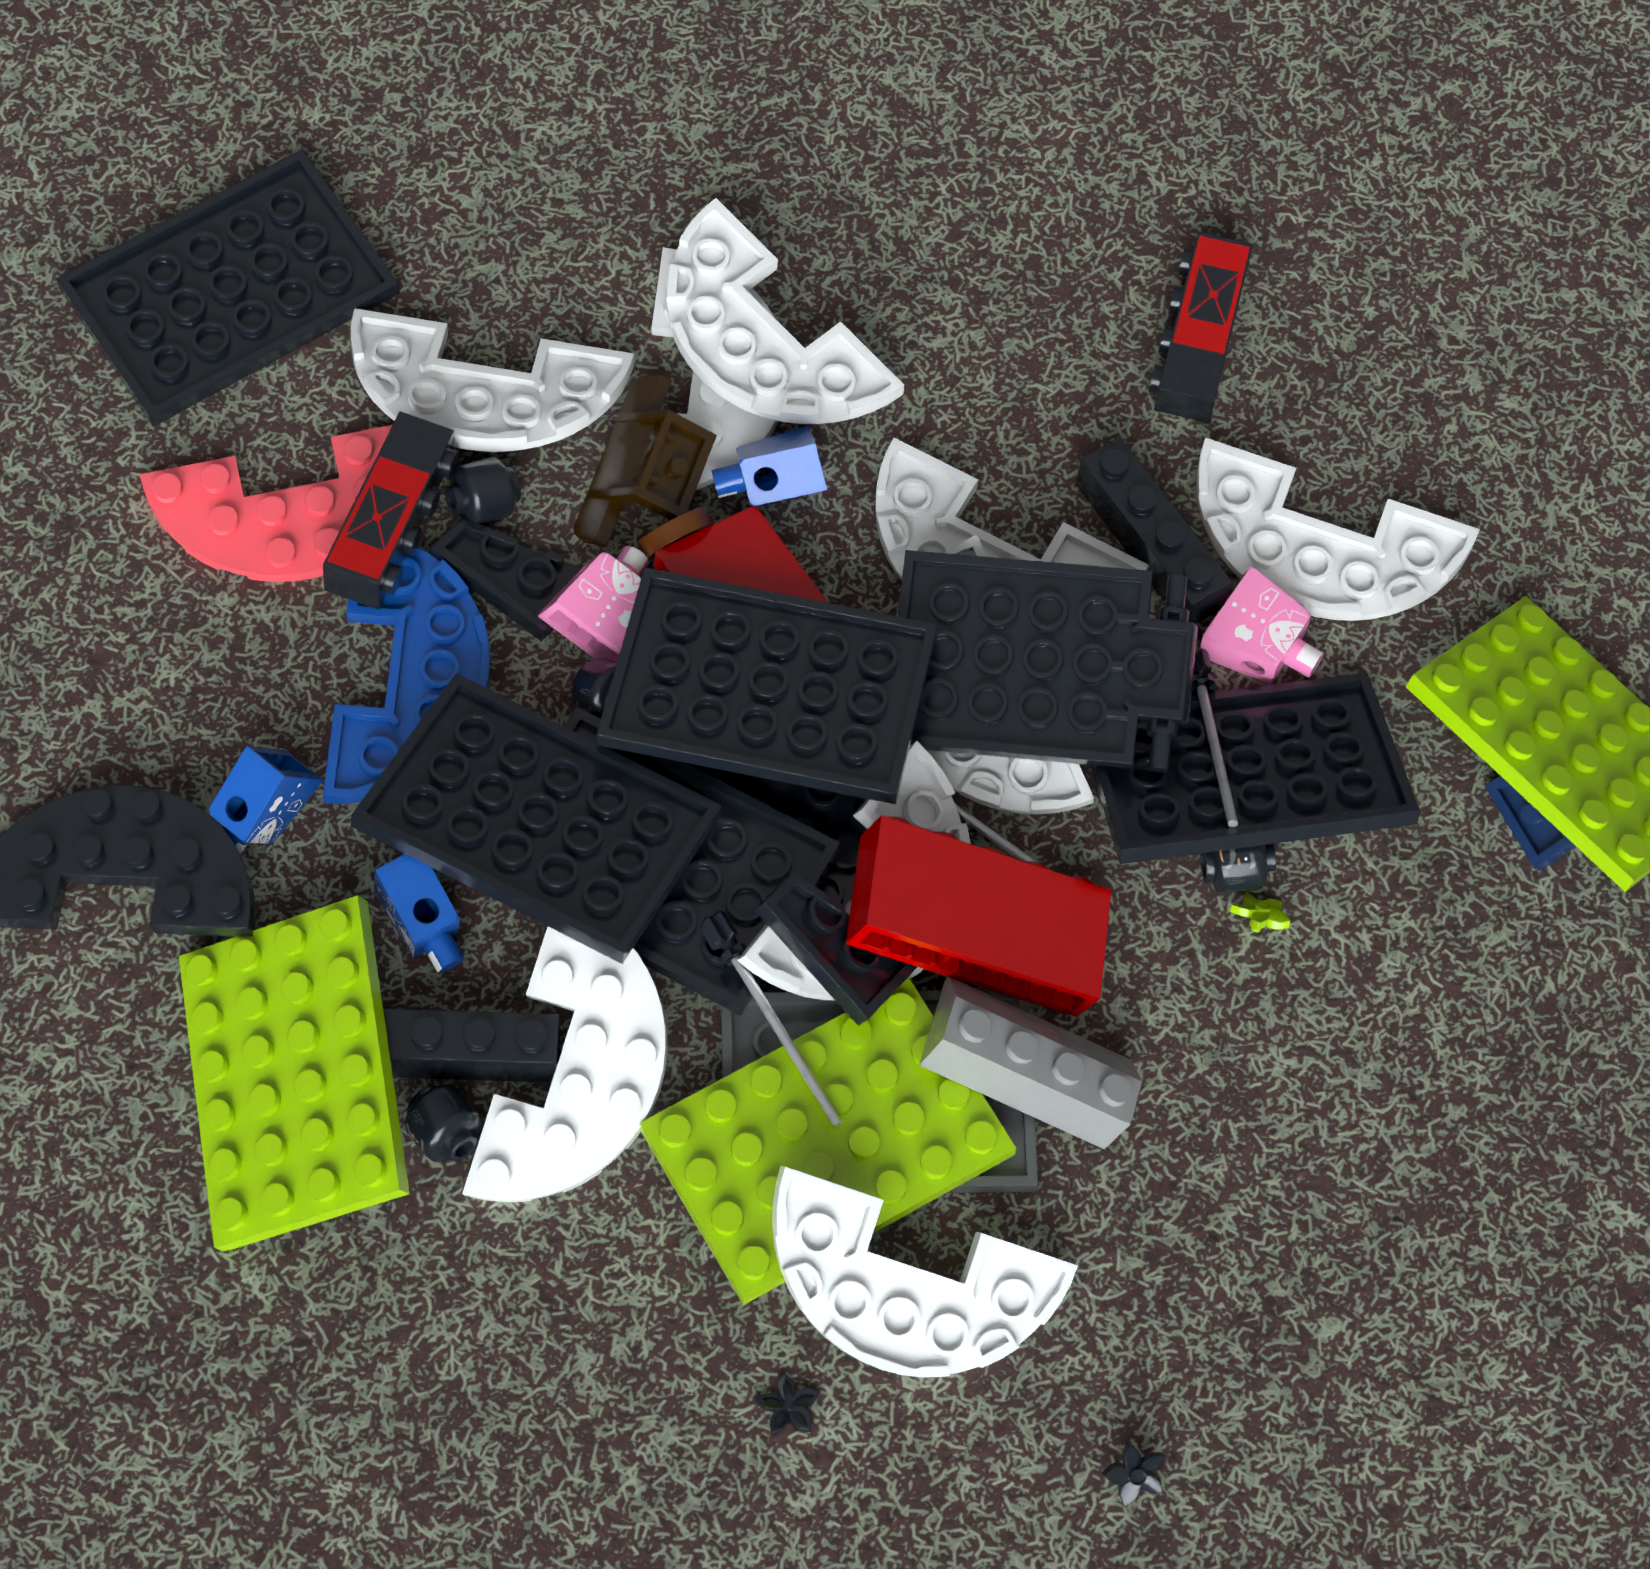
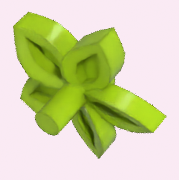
[1229,891,1291,933]

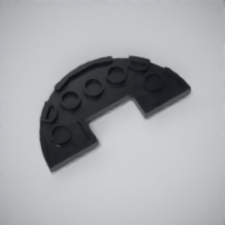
[0,785,256,937]

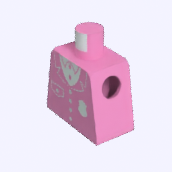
[538,546,649,661]
[1199,566,1324,685]

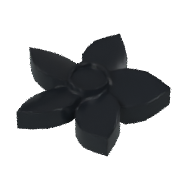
[755,1373,819,1436]
[1102,1442,1165,1506]

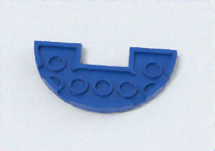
[323,547,490,804]

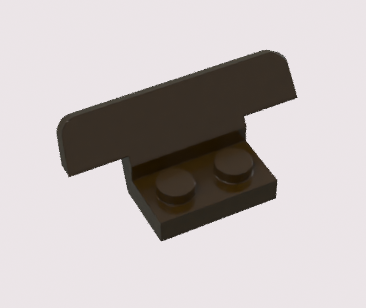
[574,374,717,546]

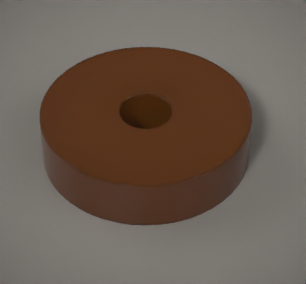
[638,506,715,561]

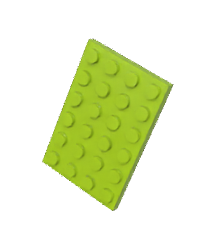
[1405,596,1650,892]
[179,895,410,1251]
[639,978,1017,1305]

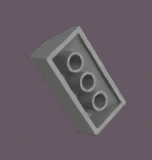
[919,977,1142,1149]

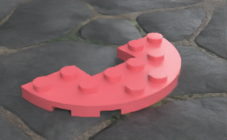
[140,425,392,582]

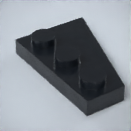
[430,518,581,642]
[754,873,917,1026]

